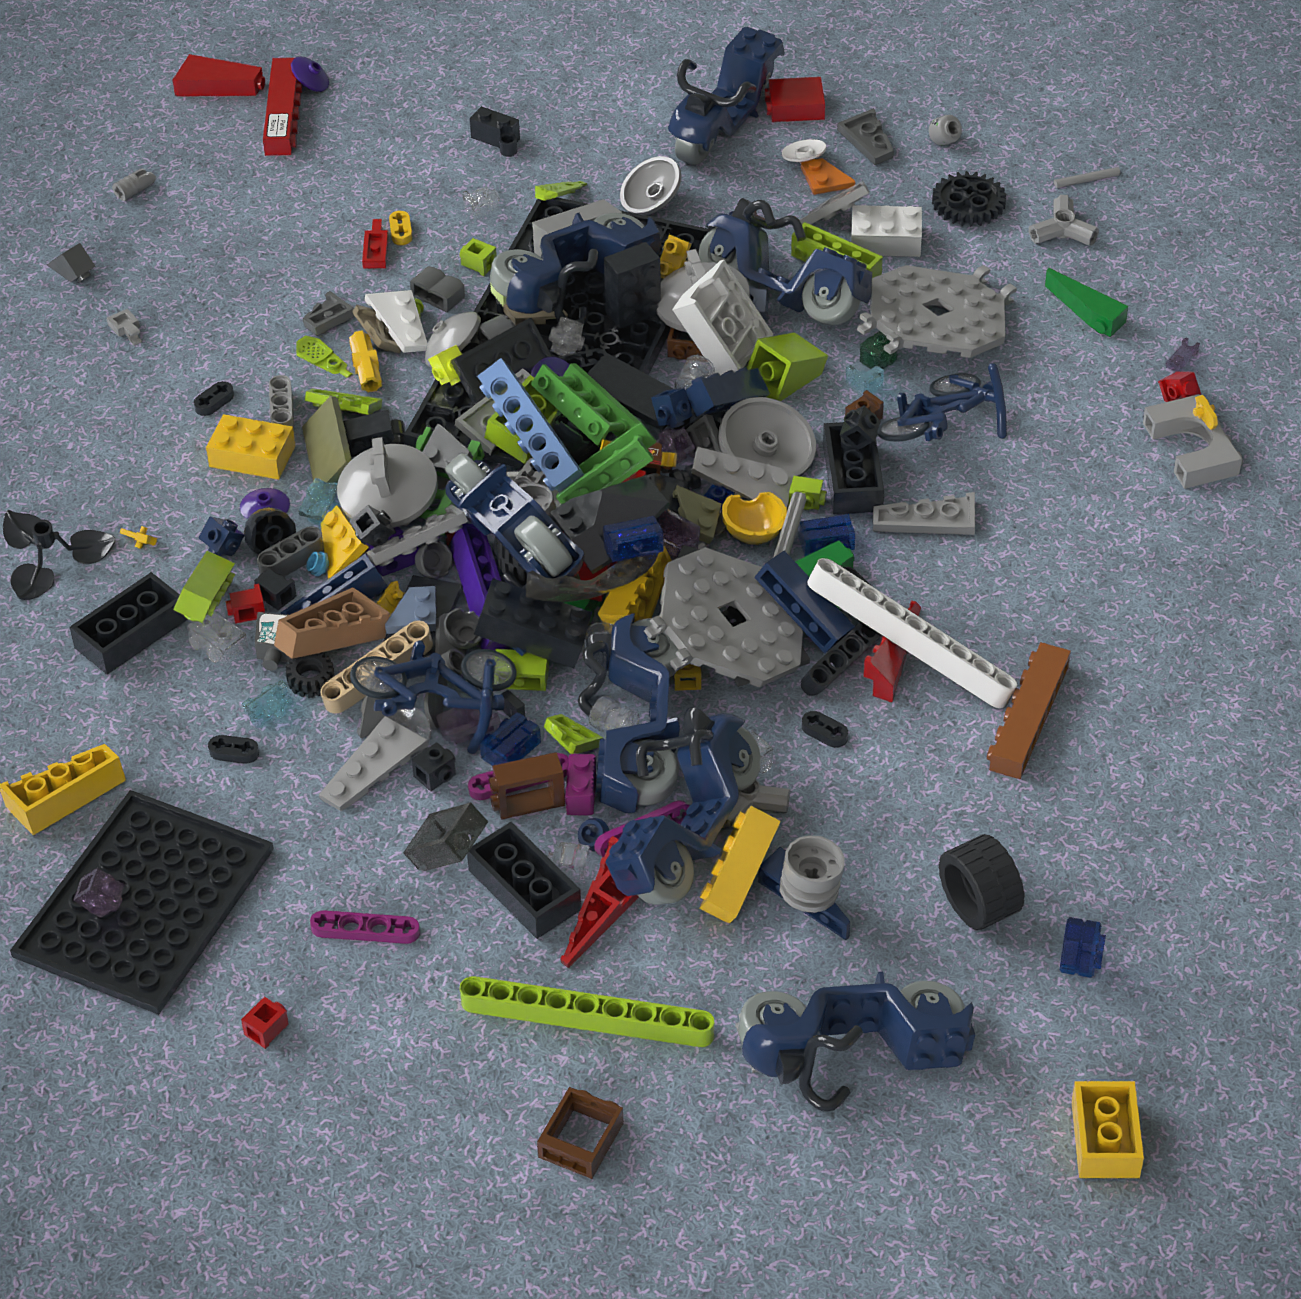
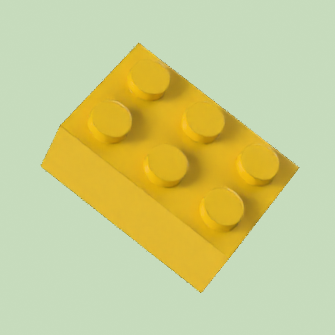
[206,414,295,480]
[1071,1081,1144,1178]

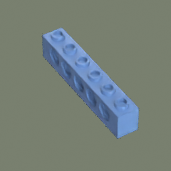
[477,358,585,492]

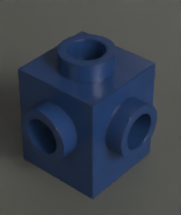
[651,388,693,428]
[198,516,244,557]

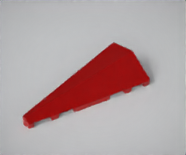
[864,601,921,702]
[560,836,639,968]

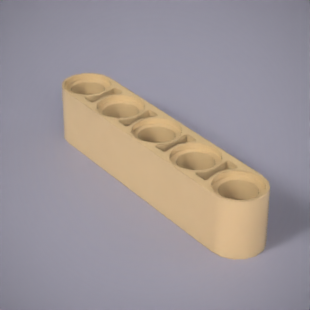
[321,620,433,713]

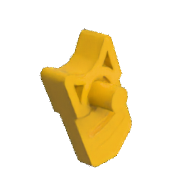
[1193,395,1218,430]
[120,526,158,549]
[376,581,405,617]

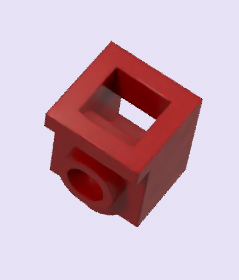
[1158,372,1201,402]
[225,584,265,624]
[241,997,289,1049]

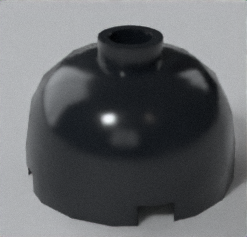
[550,410,595,457]
[244,507,296,555]

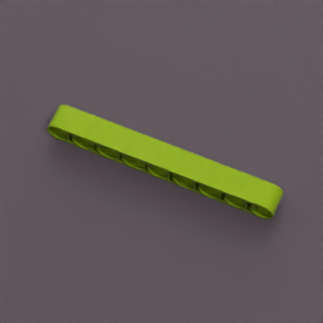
[460,976,714,1047]

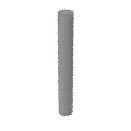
[1054,167,1120,188]

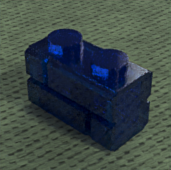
[798,514,855,557]
[603,516,664,562]
[480,712,541,766]
[1059,917,1106,978]

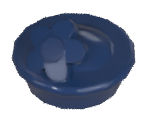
[578,818,609,851]

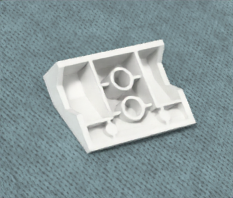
[672,260,773,375]

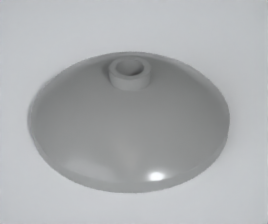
[620,156,682,215]
[425,312,481,369]

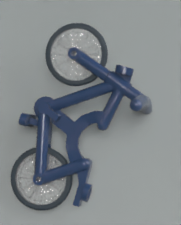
[877,363,1007,442]
[350,640,517,754]

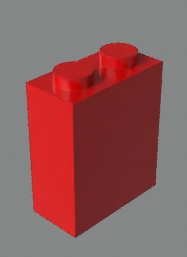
[764,77,825,122]

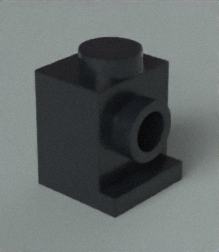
[254,569,297,611]

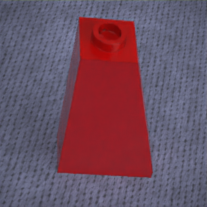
[172,54,266,96]

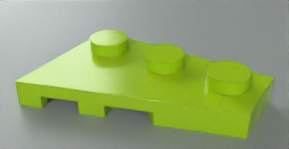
[305,388,382,415]

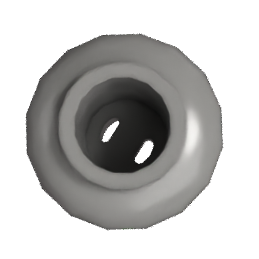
[929,115,962,146]

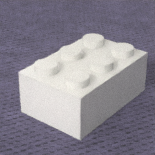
[851,205,922,257]

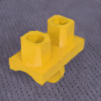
[660,235,692,278]

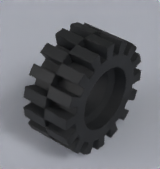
[286,652,335,698]

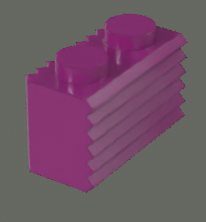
[565,754,597,816]

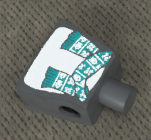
[255,612,295,671]

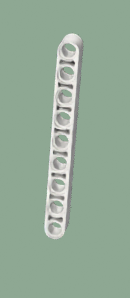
[807,558,1017,708]

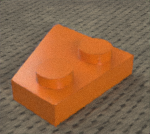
[801,158,855,195]

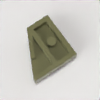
[673,485,721,544]

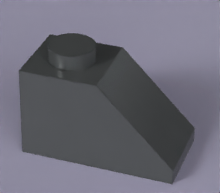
[46,243,96,282]

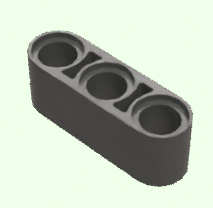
[257,526,324,577]

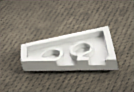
[365,290,427,353]

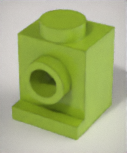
[459,238,497,276]
[788,476,827,510]

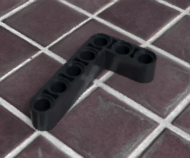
[800,567,882,696]

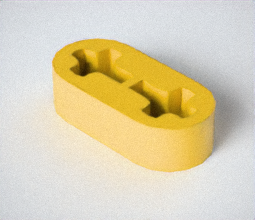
[389,211,412,245]

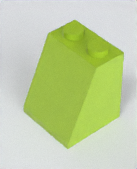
[747,332,828,401]

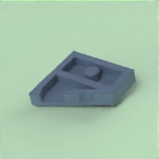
[385,586,436,634]

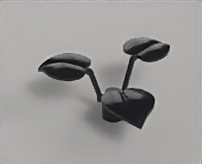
[3,510,115,600]

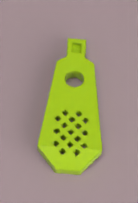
[535,181,587,201]
[296,335,353,378]

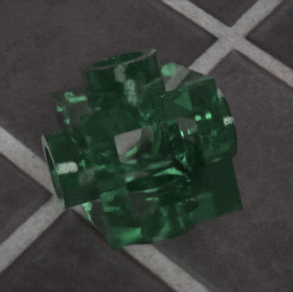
[860,331,898,373]

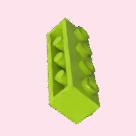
[791,222,883,278]
[174,551,235,623]

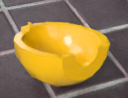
[722,492,787,545]

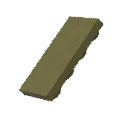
[302,395,352,496]

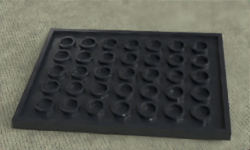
[10,790,274,1015]

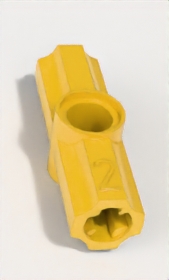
[349,330,382,393]

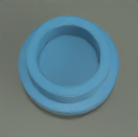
[306,551,329,577]

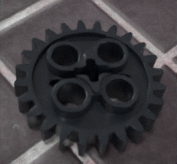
[932,171,1007,227]

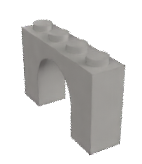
[1143,394,1243,489]

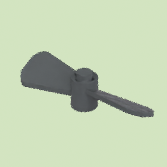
[424,613,468,730]

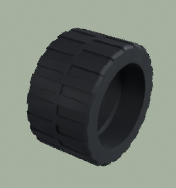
[938,834,1025,930]

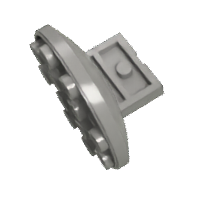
[657,249,750,332]
[337,437,438,528]

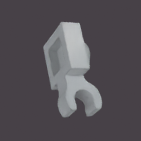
[107,309,142,346]

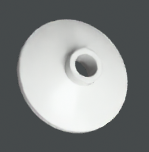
[782,139,826,164]

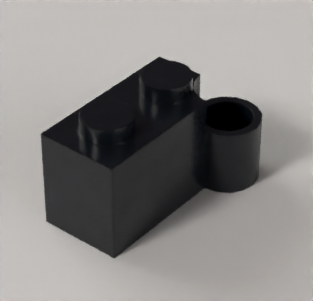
[470,106,520,157]
[343,409,406,457]

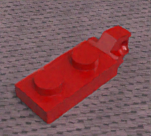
[362,219,388,269]

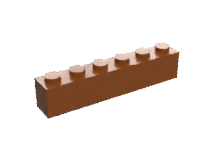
[986,642,1071,780]

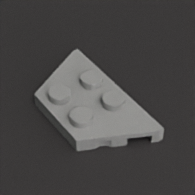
[799,181,870,224]

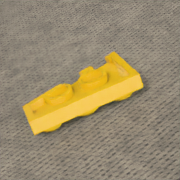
[320,505,368,579]

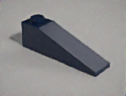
[280,554,388,615]
[758,847,850,940]

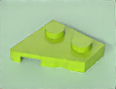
[544,714,603,754]

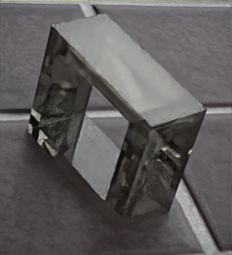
[403,802,488,871]

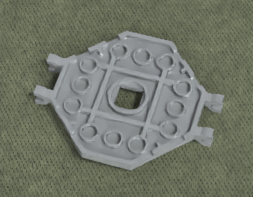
[857,265,1017,358]
[644,547,803,687]

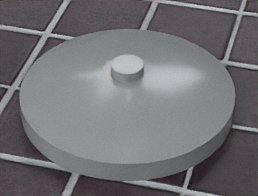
[718,397,816,477]

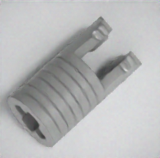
[112,168,156,201]

